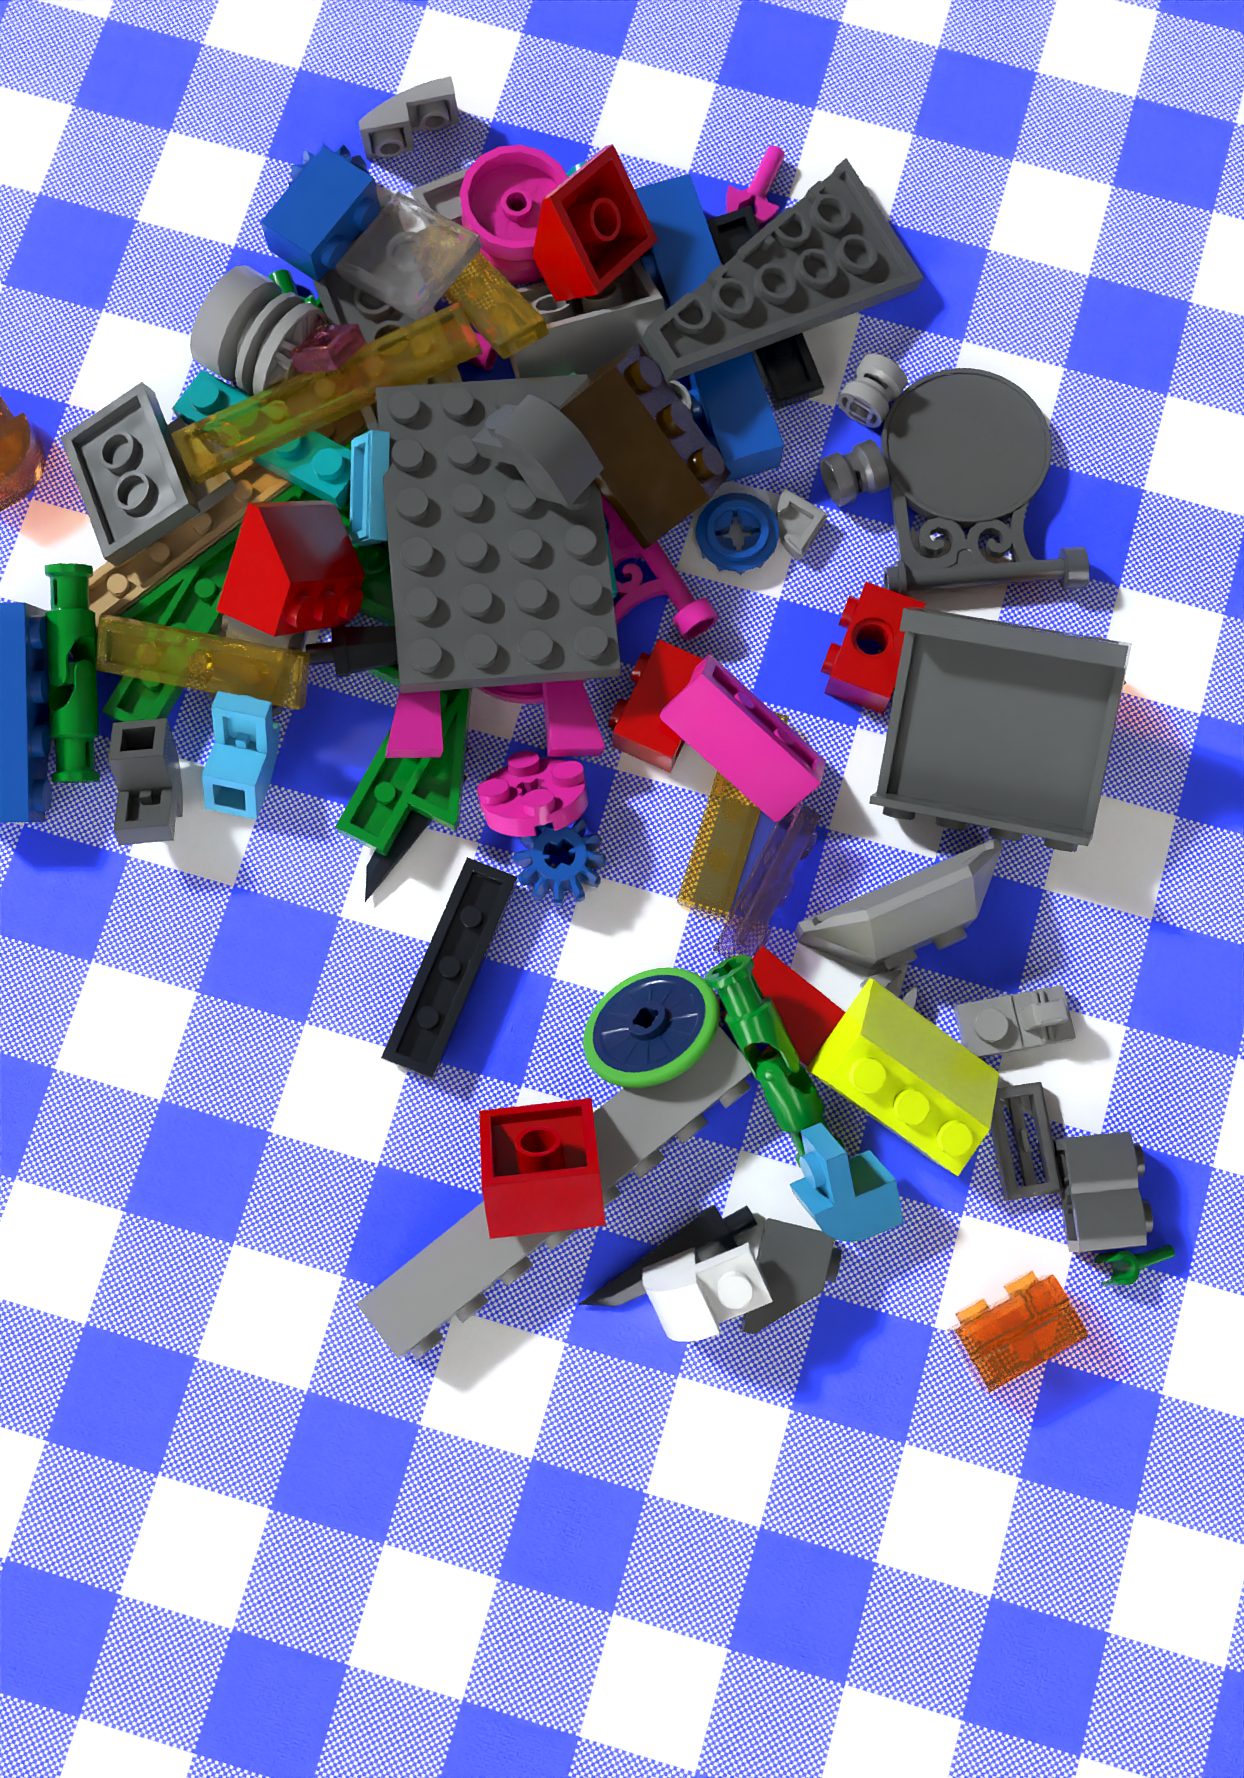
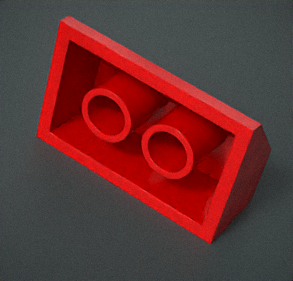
[216,500,365,637]

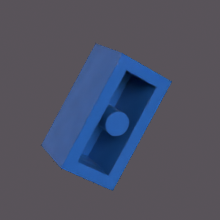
[260,146,380,283]

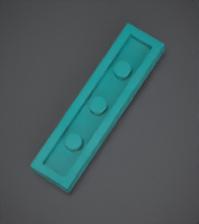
[172,370,351,509]

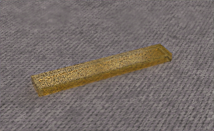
[171,302,482,485]

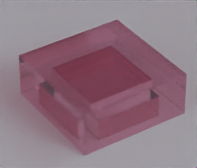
[289,324,366,372]

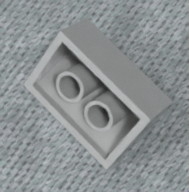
[492,259,665,379]

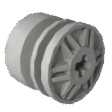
[190,265,328,408]

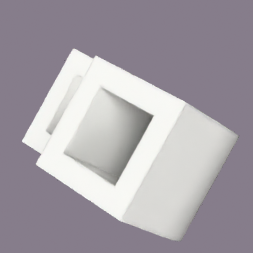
[642,1243,773,1342]

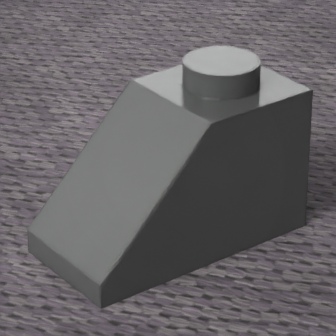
[740,1218,842,1335]

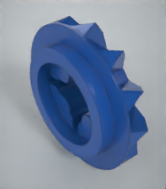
[695,493,779,576]

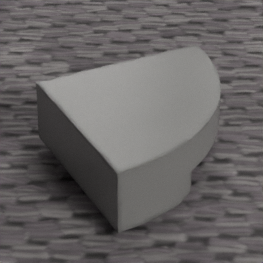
[776,488,829,562]

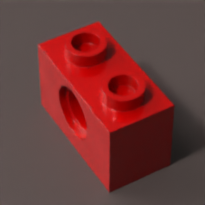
[820,581,926,714]

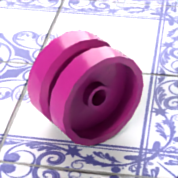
[460,145,568,284]

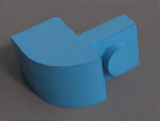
[790,1123,904,1242]

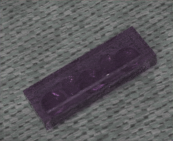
[713,805,822,959]

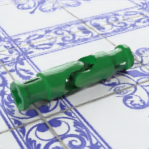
[45,563,100,783]
[704,954,844,1168]

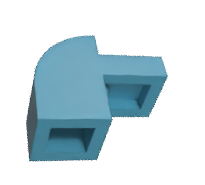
[201,691,280,820]

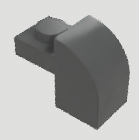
[471,394,604,506]
[108,718,183,846]

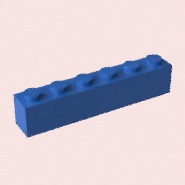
[635,174,784,483]

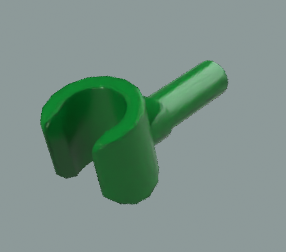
[1094,1244,1175,1287]

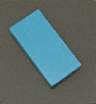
[349,430,390,547]

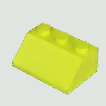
[806,978,999,1176]

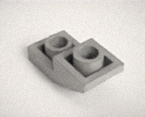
[358,76,459,159]

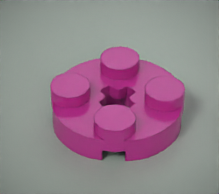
[477,751,588,837]

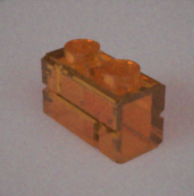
[947,1270,1088,1393]

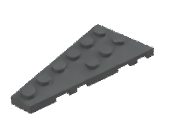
[642,158,924,382]

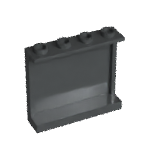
[869,607,1132,852]

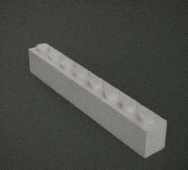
[356,1025,752,1360]

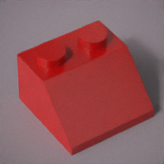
[532,144,658,302]
[479,1098,606,1239]

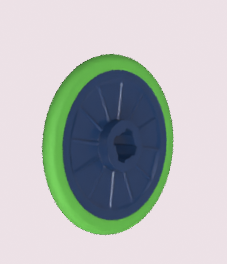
[583,967,720,1088]

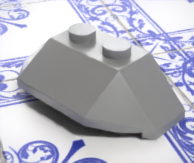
[794,838,1003,971]

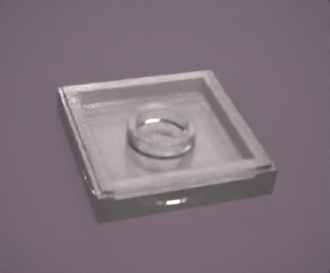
[336,191,482,322]

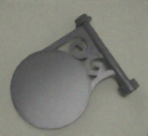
[880,368,1089,596]

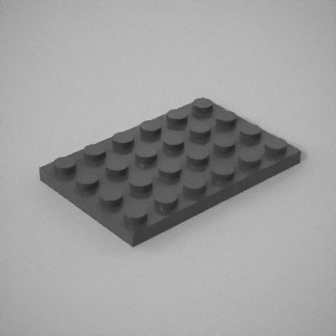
[376,374,621,693]

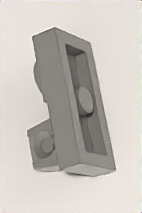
[953,985,1076,1058]

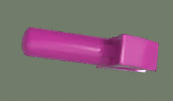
[725,146,785,230]

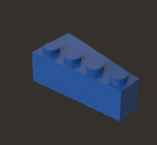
[0,602,52,823]

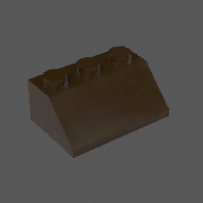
[558,342,731,549]

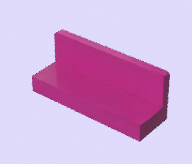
[660,653,826,822]

